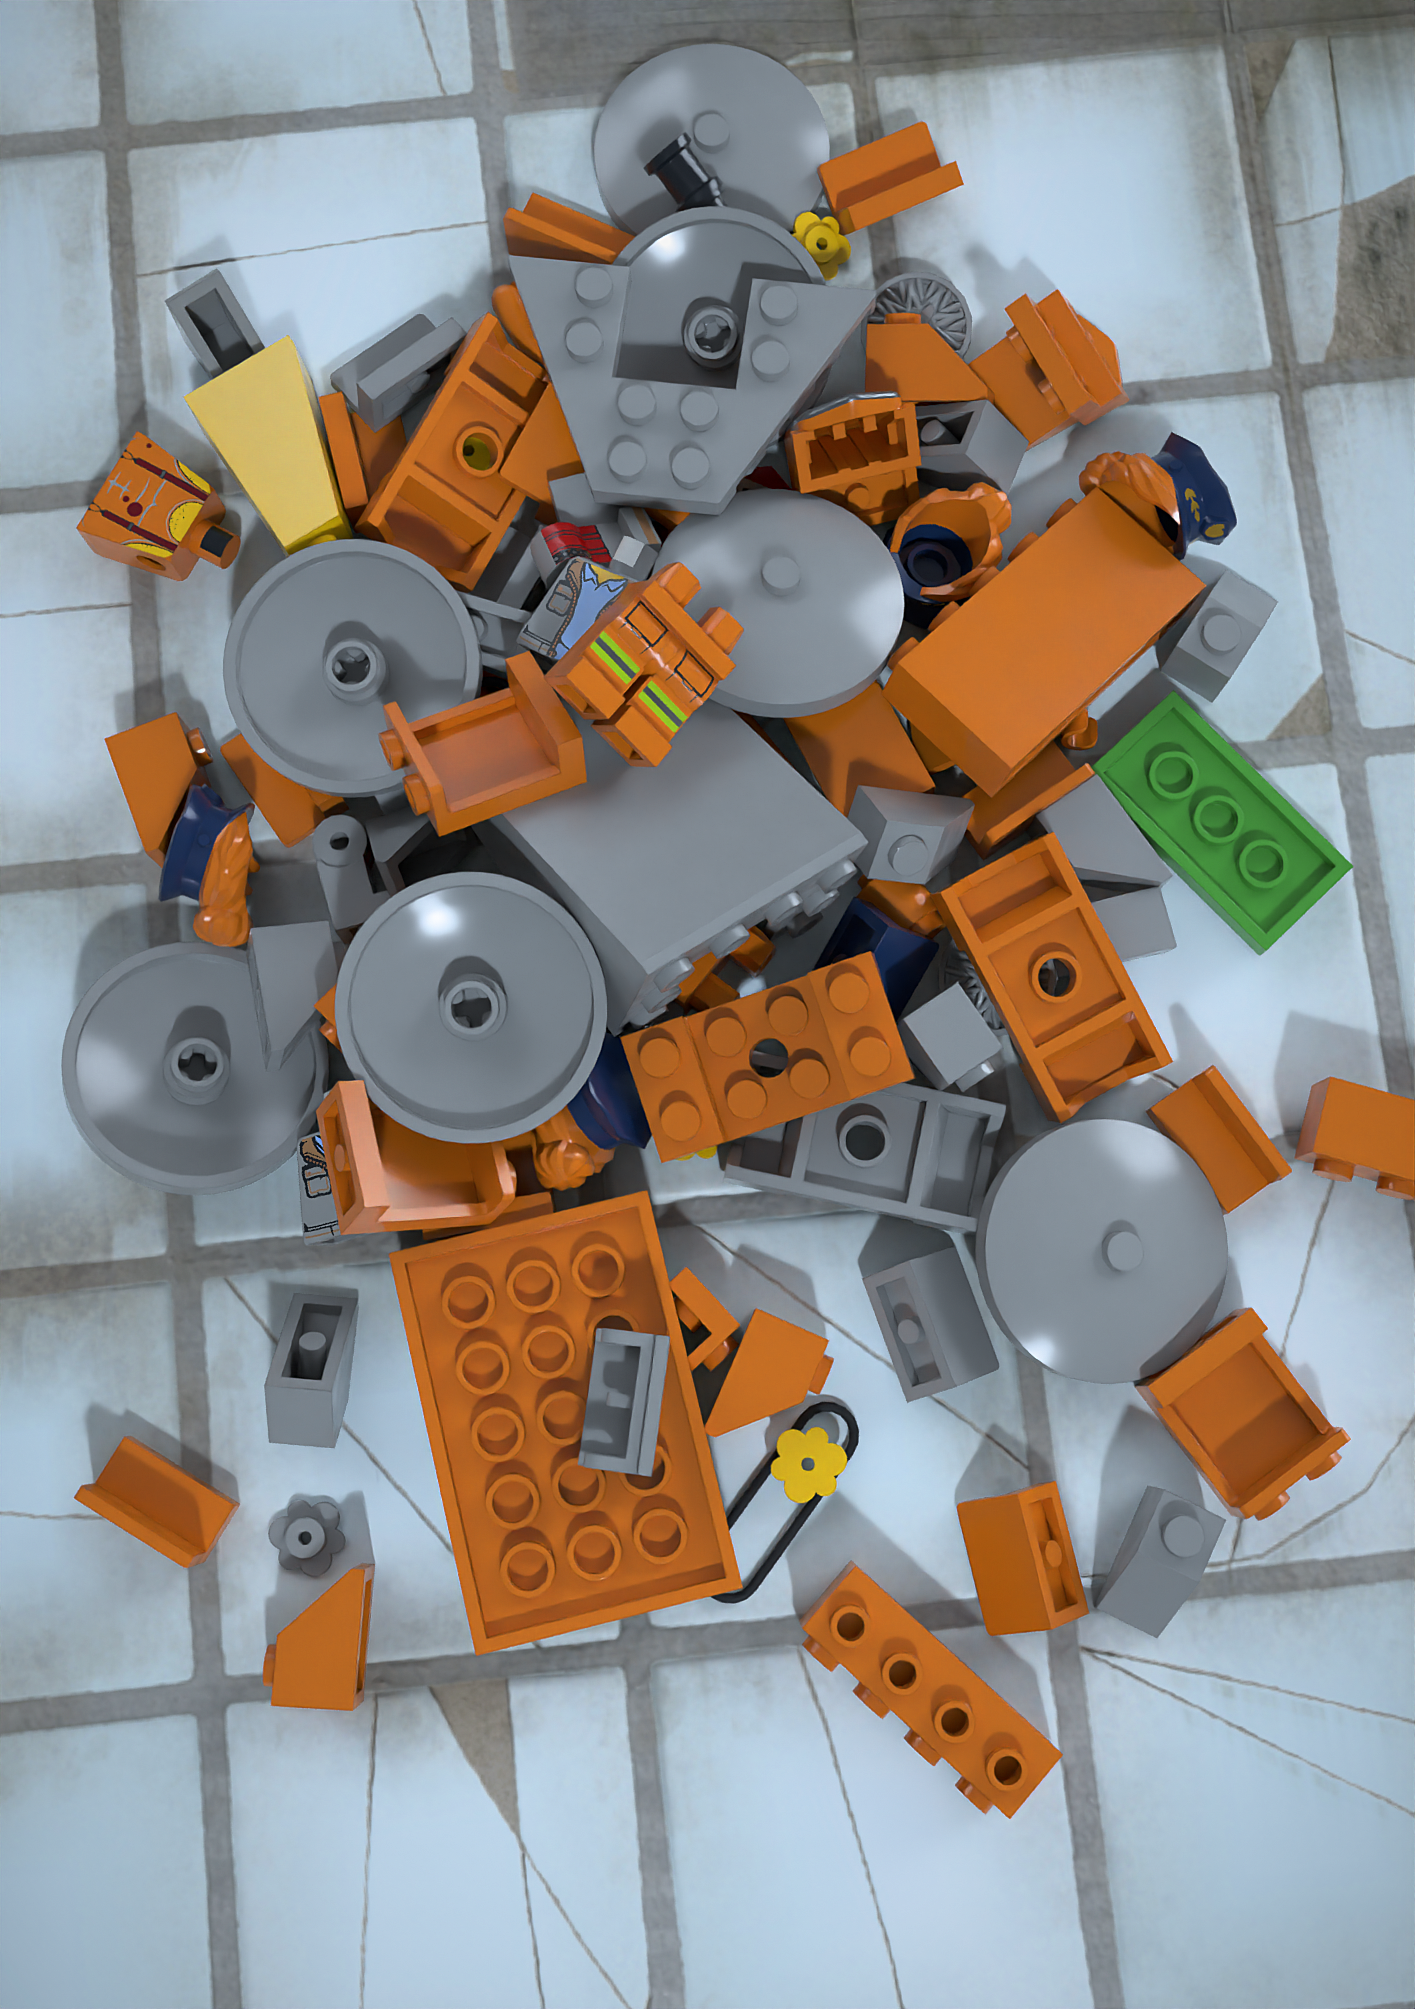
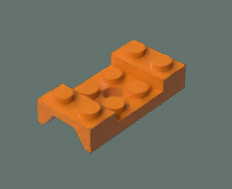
[354,312,550,593]
[930,832,1173,1123]
[620,951,916,1163]

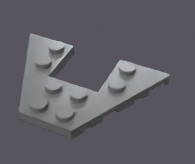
[508,255,876,516]

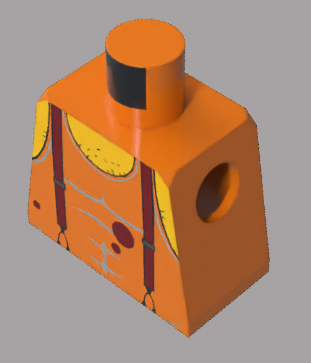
[76,431,241,581]

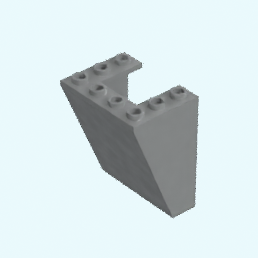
[470,698,869,1037]

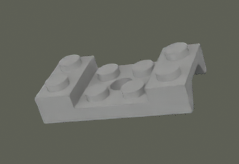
[723,1051,1006,1237]

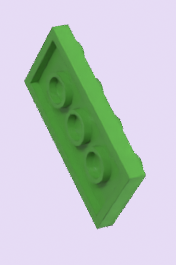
[1091,690,1354,956]

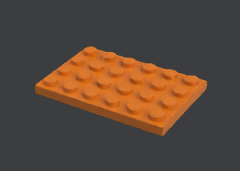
[389,1190,743,1656]

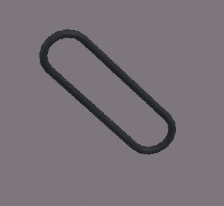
[710,1402,859,1604]

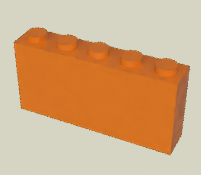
[881,487,1207,798]

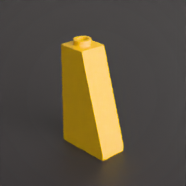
[183,335,353,557]

